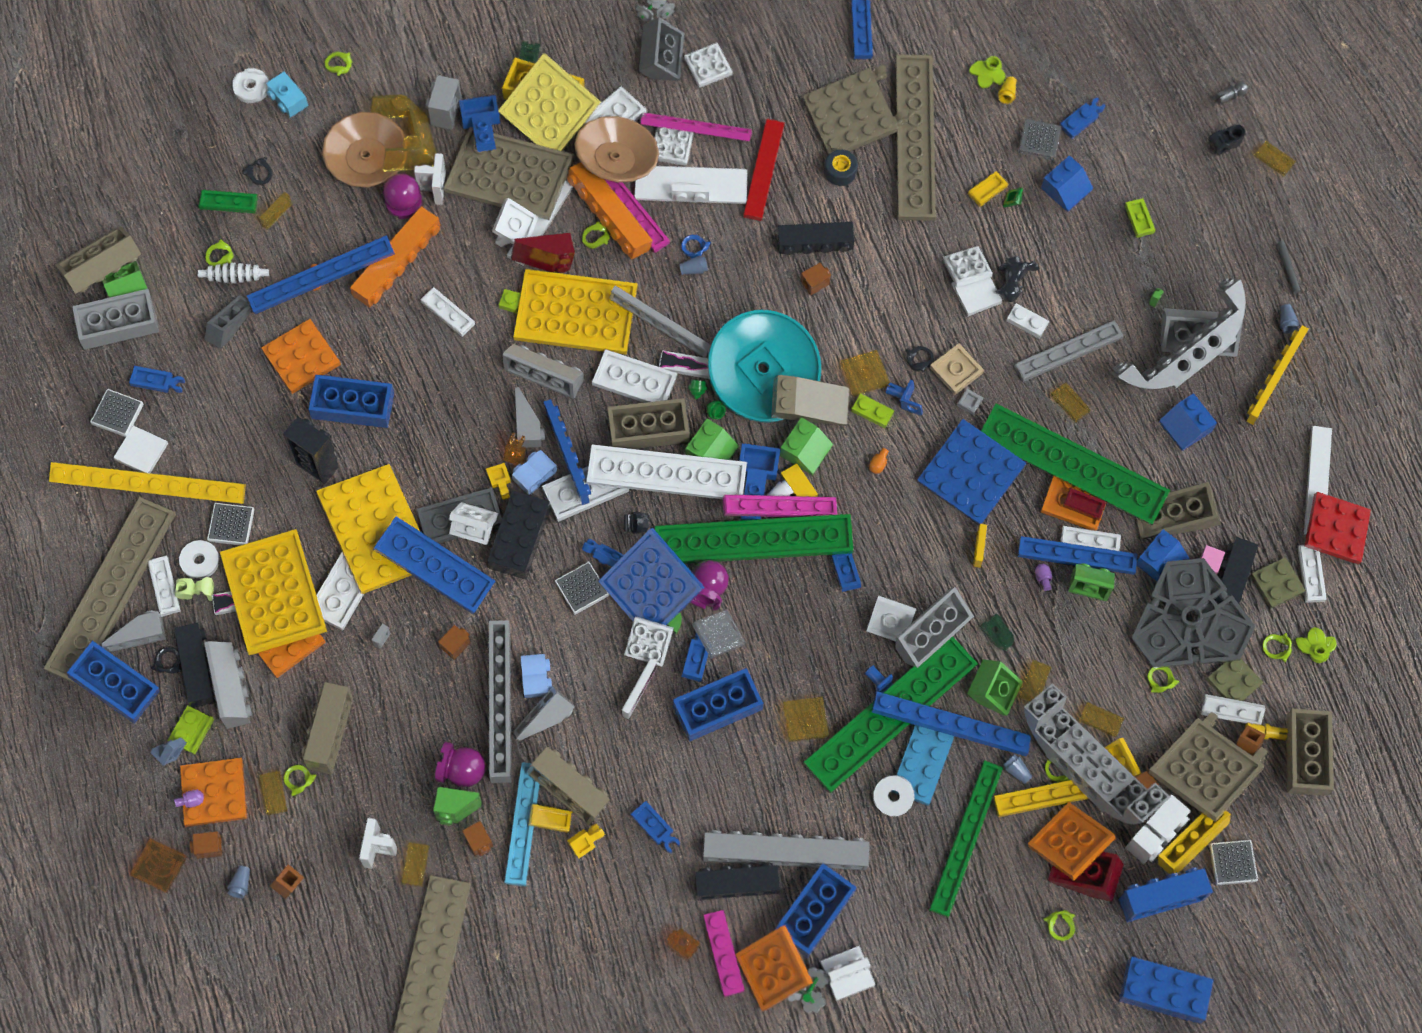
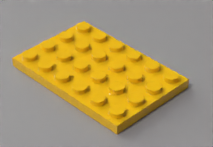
[513,269,638,355]
[316,464,420,594]
[220,529,327,655]

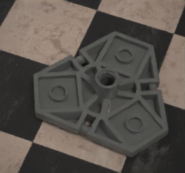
[1132,558,1255,668]

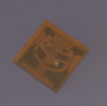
[130,838,187,894]

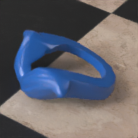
[681,235,711,259]

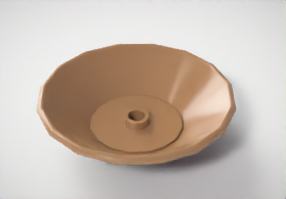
[322,112,408,187]
[575,116,659,182]

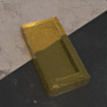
[1254,141,1296,177]
[259,192,292,230]
[1051,382,1091,423]
[1019,660,1051,701]
[1079,702,1124,738]
[260,771,288,815]
[402,843,430,887]

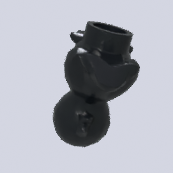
[995,257,1039,302]

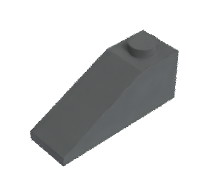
[205,295,252,349]

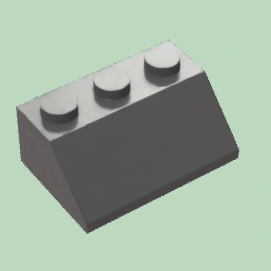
[639,17,684,81]

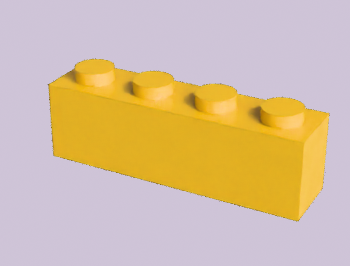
[1158,811,1231,875]

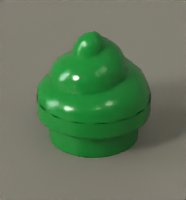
[688,380,707,400]
[706,400,726,419]

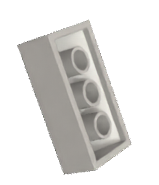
[72,289,160,350]
[1161,308,1243,357]
[502,344,584,399]
[895,586,974,668]
[204,641,253,729]

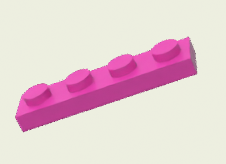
[703,910,745,997]

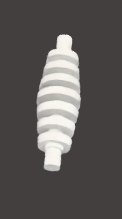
[198,263,269,284]

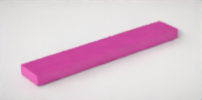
[641,113,752,141]
[604,179,670,253]
[723,495,838,517]

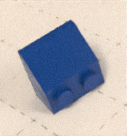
[1041,155,1093,212]
[1159,393,1217,451]
[1136,529,1190,582]

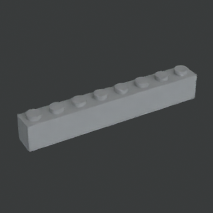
[489,620,512,783]
[703,830,869,870]

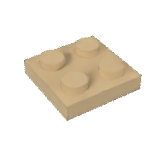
[930,344,984,395]

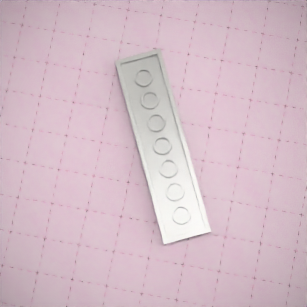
[587,445,747,499]

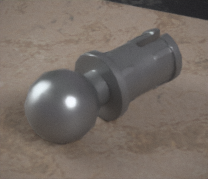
[1214,81,1248,104]

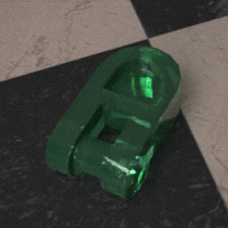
[519,41,541,64]
[980,613,1014,650]

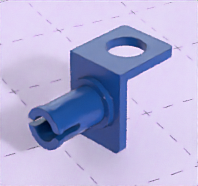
[886,379,923,416]
[865,665,893,694]

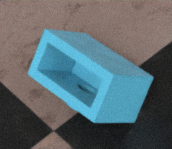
[266,72,308,118]

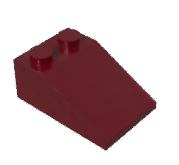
[511,233,575,273]
[1048,852,1124,902]

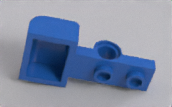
[459,95,500,152]
[739,443,780,520]

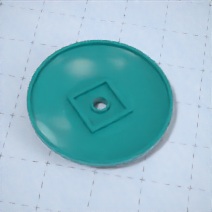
[708,310,821,423]

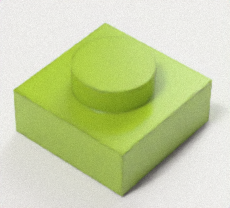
[499,289,521,313]

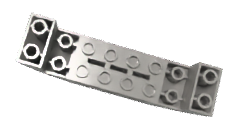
[1110,278,1246,389]
[1024,683,1170,824]

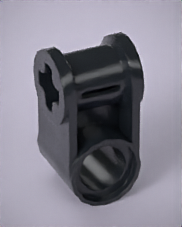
[1208,124,1246,155]

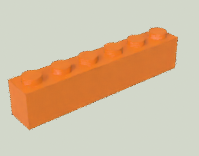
[567,162,653,260]
[350,206,440,308]

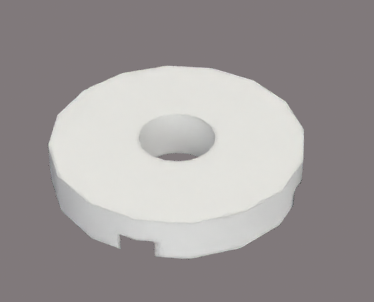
[232,68,269,103]
[179,540,219,579]
[874,775,914,816]

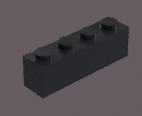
[777,221,855,255]
[1215,536,1259,604]
[174,622,216,708]
[695,863,780,901]

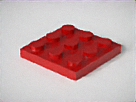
[1304,492,1371,564]

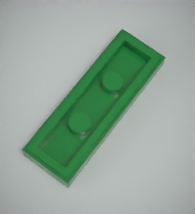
[199,190,258,214]

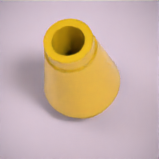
[998,76,1016,104]

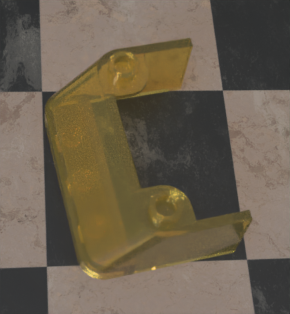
[370,95,437,172]

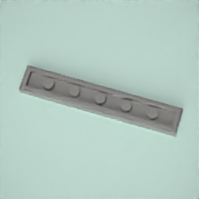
[610,285,711,358]
[1014,320,1124,382]

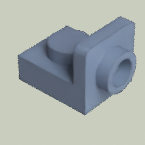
[151,738,186,766]

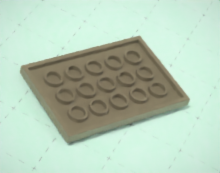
[444,127,574,220]

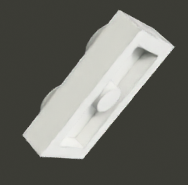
[1006,303,1049,339]

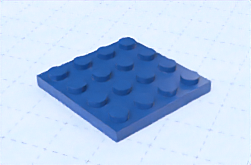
[917,419,1026,525]
[598,528,705,625]

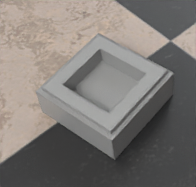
[957,389,983,415]
[372,623,390,649]

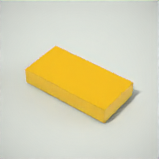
[968,171,1008,207]
[780,464,818,497]
[973,524,987,568]
[528,804,572,833]

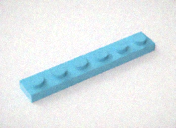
[505,763,540,886]

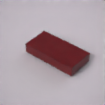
[1063,488,1107,520]

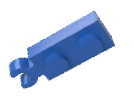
[1060,97,1105,139]
[129,366,185,393]
[582,539,624,567]
[832,553,861,592]
[681,631,708,682]
[631,801,680,854]

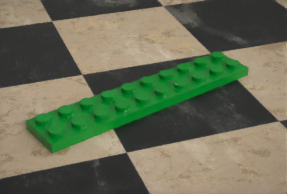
[981,403,1170,525]
[655,514,854,564]
[803,636,978,794]

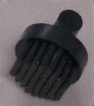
[624,512,649,534]

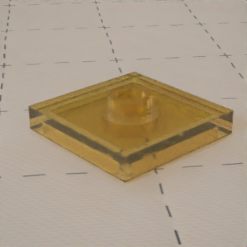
[841,350,890,396]
[783,697,829,742]

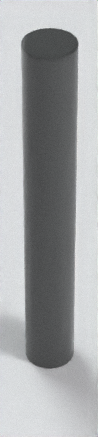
[1277,241,1301,294]

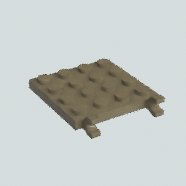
[803,65,908,154]
[1149,711,1268,822]

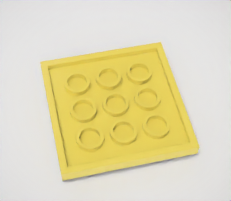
[499,53,601,151]

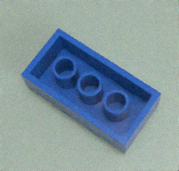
[309,375,394,428]
[67,641,159,724]
[673,668,763,742]
[775,863,857,959]
[1119,867,1213,922]
[1119,957,1214,1024]

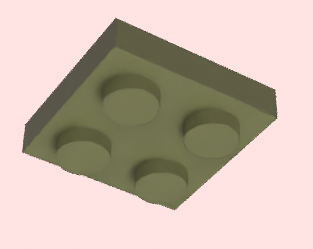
[1250,557,1306,609]
[1206,659,1264,701]

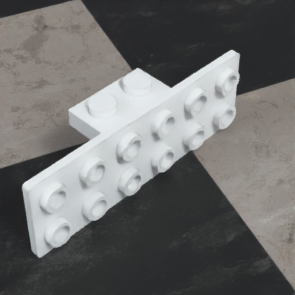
[635,166,747,204]

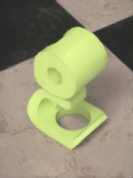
[175,577,214,601]

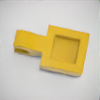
[486,463,511,500]
[567,824,605,859]

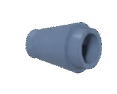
[679,255,708,275]
[1280,304,1299,333]
[1003,754,1033,784]
[227,866,250,899]

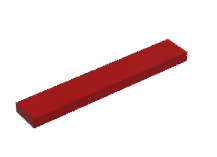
[744,119,785,221]

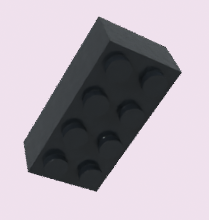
[283,416,339,484]
[488,490,551,580]

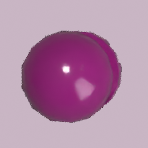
[383,173,422,219]
[690,560,729,611]
[435,742,485,787]

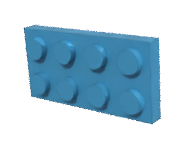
[891,725,954,806]

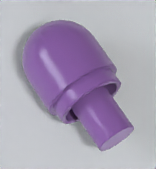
[1035,564,1052,591]
[174,790,204,808]

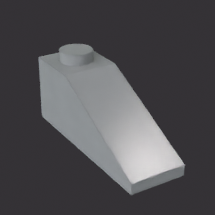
[515,387,545,448]
[102,610,166,652]
[513,687,574,740]

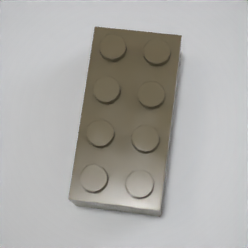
[55,226,141,294]
[608,398,689,449]
[301,682,353,775]
[1286,709,1334,796]
[526,747,610,826]

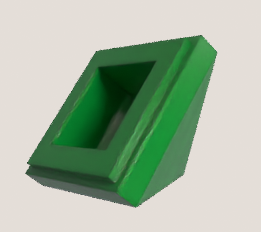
[1003,187,1023,207]

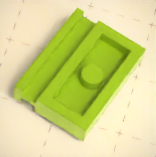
[168,706,214,755]

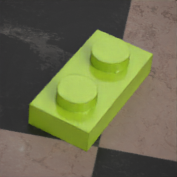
[1125,198,1155,238]
[851,393,895,428]

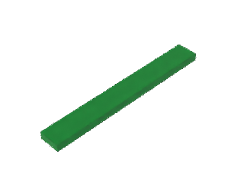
[929,760,1003,918]

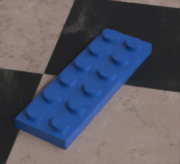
[373,516,495,614]

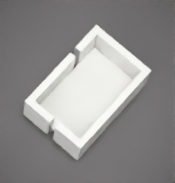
[1125,795,1190,864]

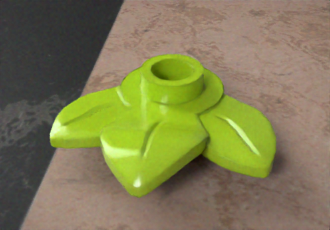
[969,56,1005,88]
[1296,627,1337,663]

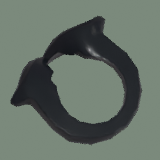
[243,157,273,185]
[906,346,934,372]
[151,647,182,674]

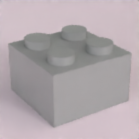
[426,75,462,130]

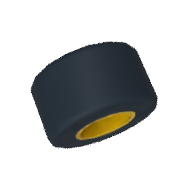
[824,149,858,186]

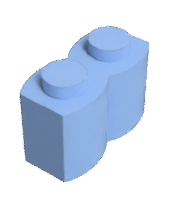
[512,450,557,495]
[521,654,552,698]

